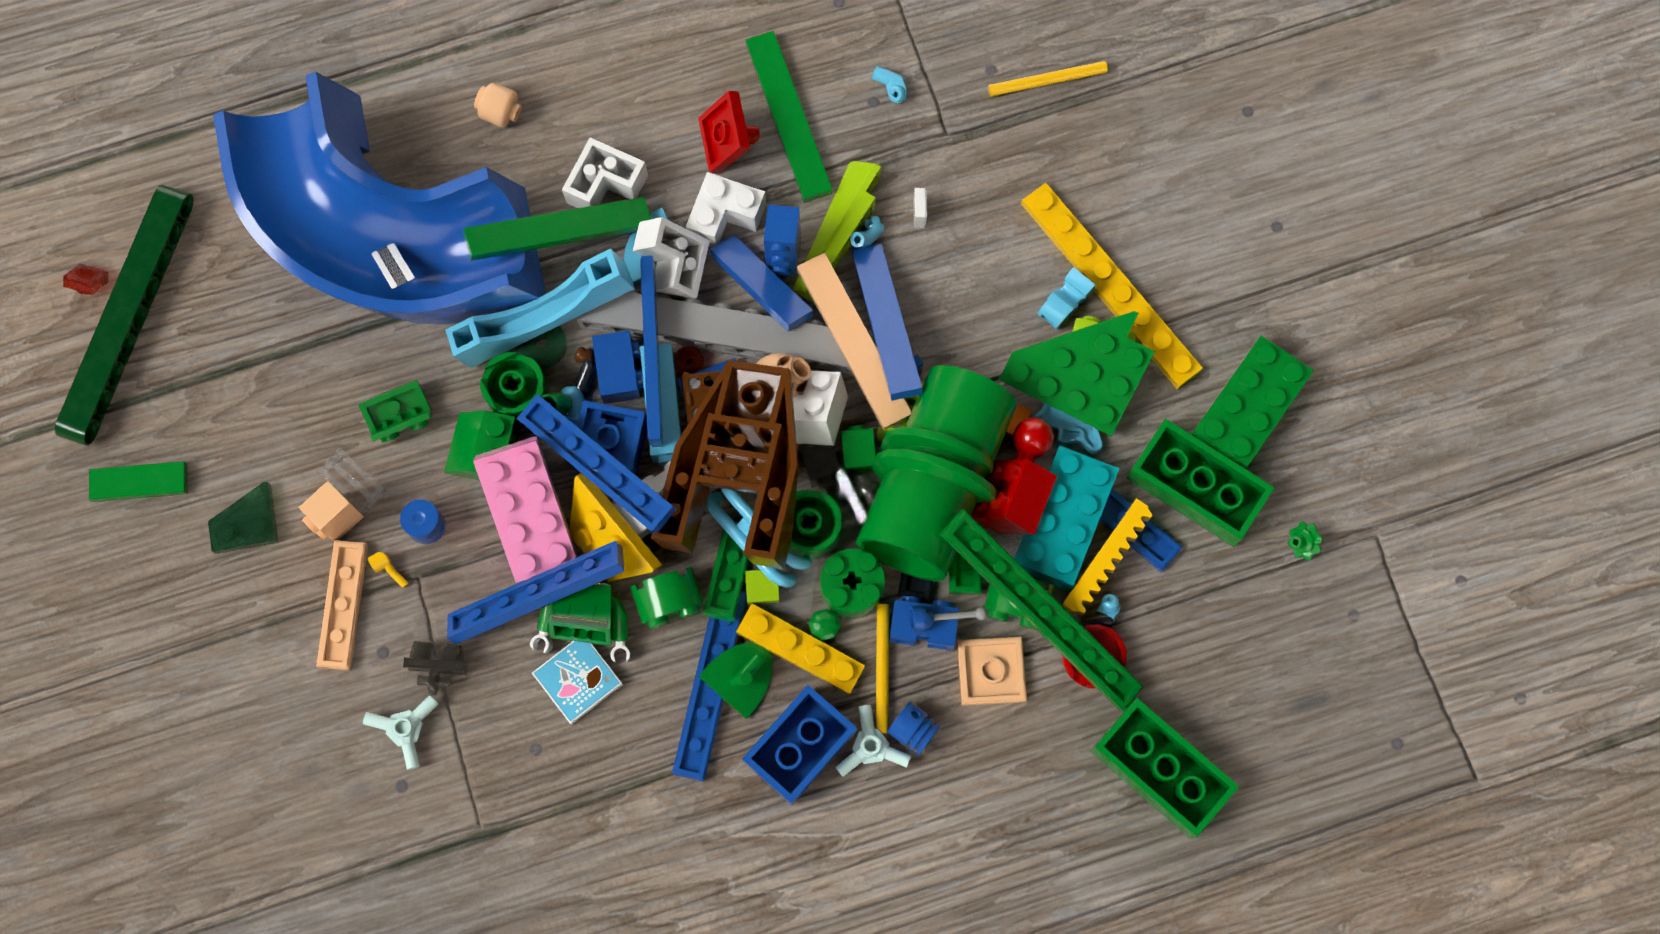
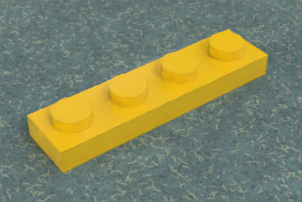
[736,604,865,695]

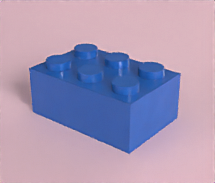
[742,685,857,806]

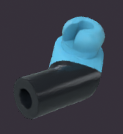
[1078,594,1121,627]

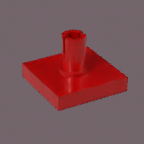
[698,91,760,174]

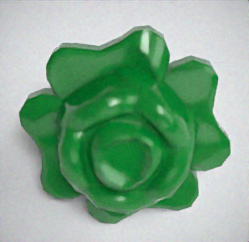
[1287,521,1323,560]

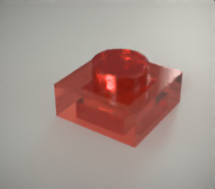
[63,263,108,295]

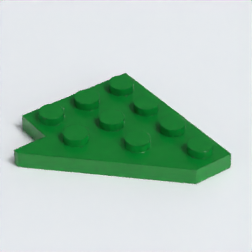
[998,311,1155,436]

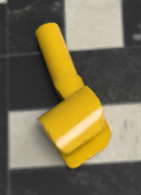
[368,552,409,588]

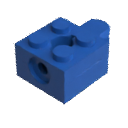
[567,400,647,476]

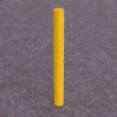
[988,61,1108,97]
[876,604,889,734]

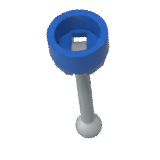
[909,606,988,632]

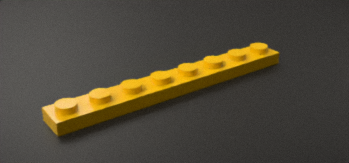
[1021,183,1203,390]

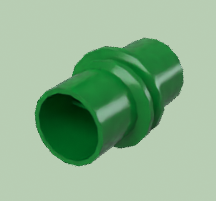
[856,365,1017,582]

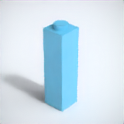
[640,343,682,466]

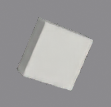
[913,188,927,228]

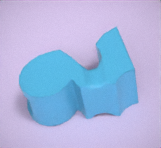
[1037,267,1095,330]

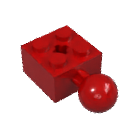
[971,417,1057,535]

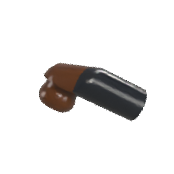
[574,347,596,393]

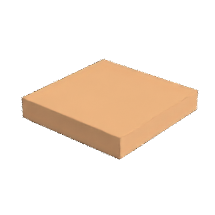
[957,637,1027,706]

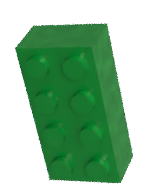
[1191,335,1314,469]
[1126,418,1275,547]
[1090,698,1239,839]

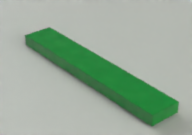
[745,30,832,203]
[463,197,651,261]

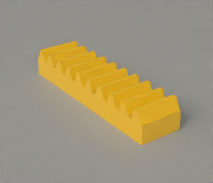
[1062,498,1152,615]

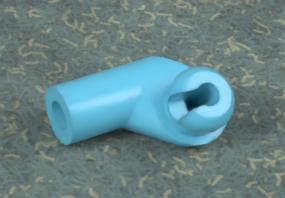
[872,65,907,103]
[850,216,884,247]
[561,386,585,420]

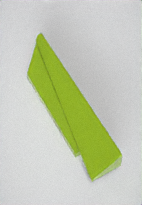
[793,161,881,303]

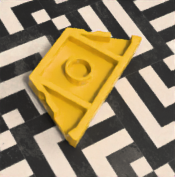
[569,473,662,582]

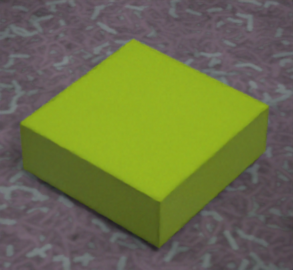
[745,569,780,605]

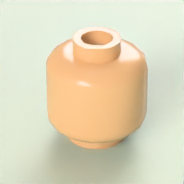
[474,83,522,127]

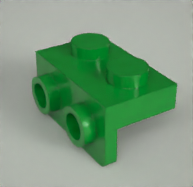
[358,379,433,443]

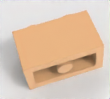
[298,481,364,541]

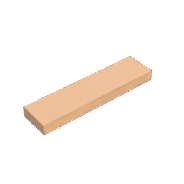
[316,540,368,671]

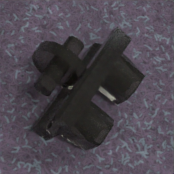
[825,469,880,529]
[403,641,468,696]

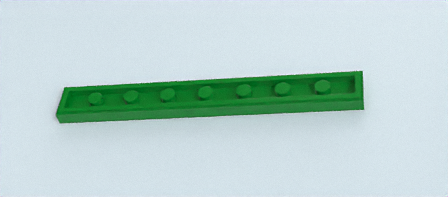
[939,510,1144,711]

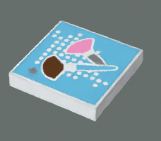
[532,641,623,725]

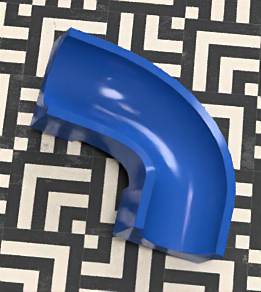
[213,72,546,325]

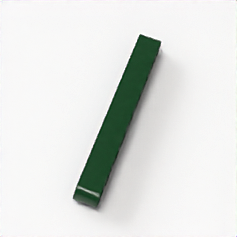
[55,185,194,446]

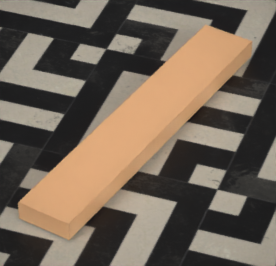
[797,253,911,430]

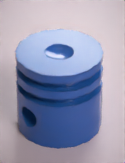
[400,499,446,544]
[887,701,942,756]

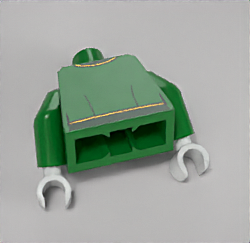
[530,582,631,662]

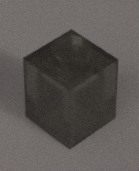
[799,443,841,489]

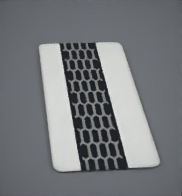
[372,243,414,289]

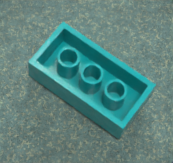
[1014,445,1120,592]

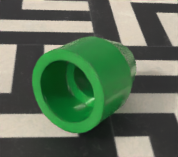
[542,392,573,416]

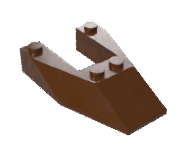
[651,360,799,570]

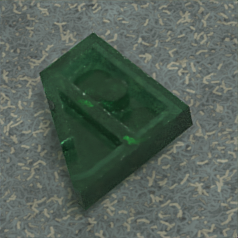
[208,482,278,554]

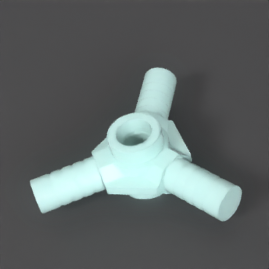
[363,695,438,770]
[835,705,911,777]

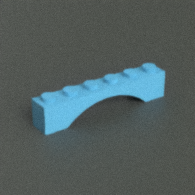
[445,249,635,368]

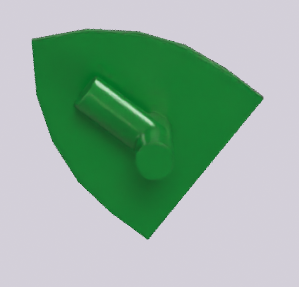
[698,642,773,719]

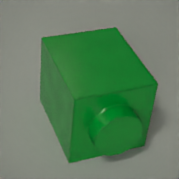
[841,425,876,475]

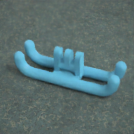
[706,488,811,587]

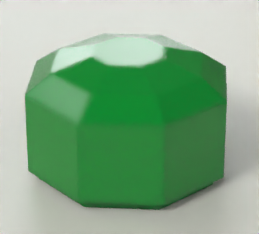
[809,609,841,642]

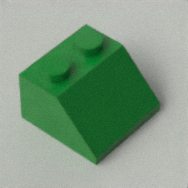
[444,411,521,481]

